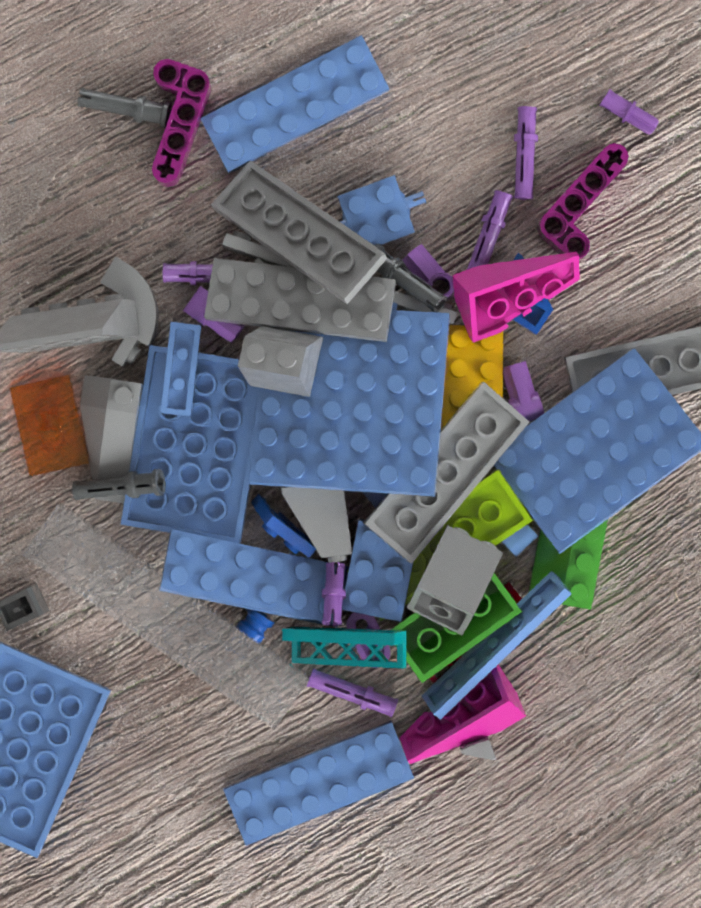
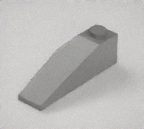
[80,375,143,504]

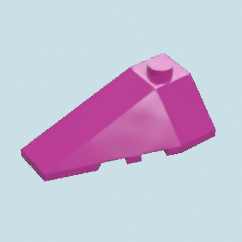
[453,252,580,343]
[400,664,526,764]

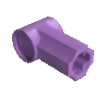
[403,244,454,302]
[183,286,245,343]
[503,361,544,422]

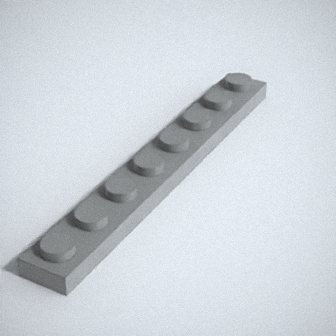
[222,231,458,325]

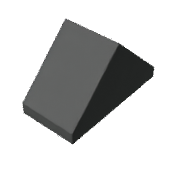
[0,584,50,631]

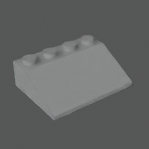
[0,294,139,353]

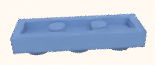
[160,322,202,417]

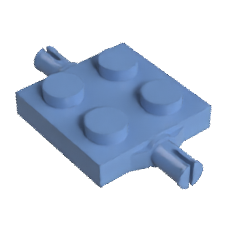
[337,175,426,246]

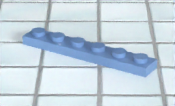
[421,571,572,720]

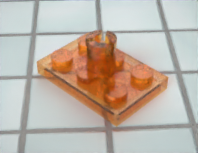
[10,375,89,476]

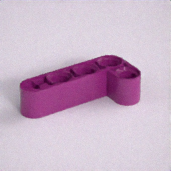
[152,59,211,187]
[537,143,629,260]

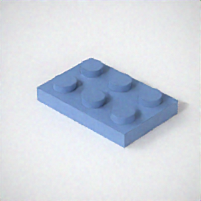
[342,519,414,622]

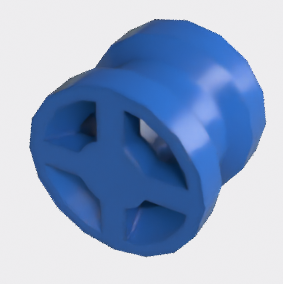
[237,609,275,642]

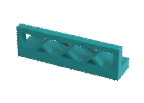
[282,626,406,669]

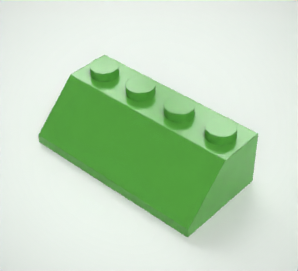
[528,519,608,610]
[390,573,522,683]

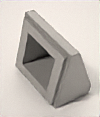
[460,736,496,760]

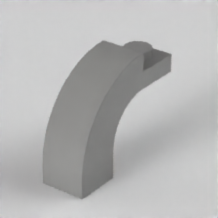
[100,256,159,367]

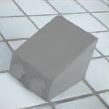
[238,326,323,397]
[281,487,352,563]
[407,525,503,635]

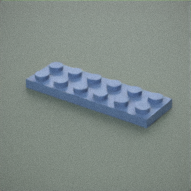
[200,35,389,173]
[159,529,349,628]
[223,721,414,846]

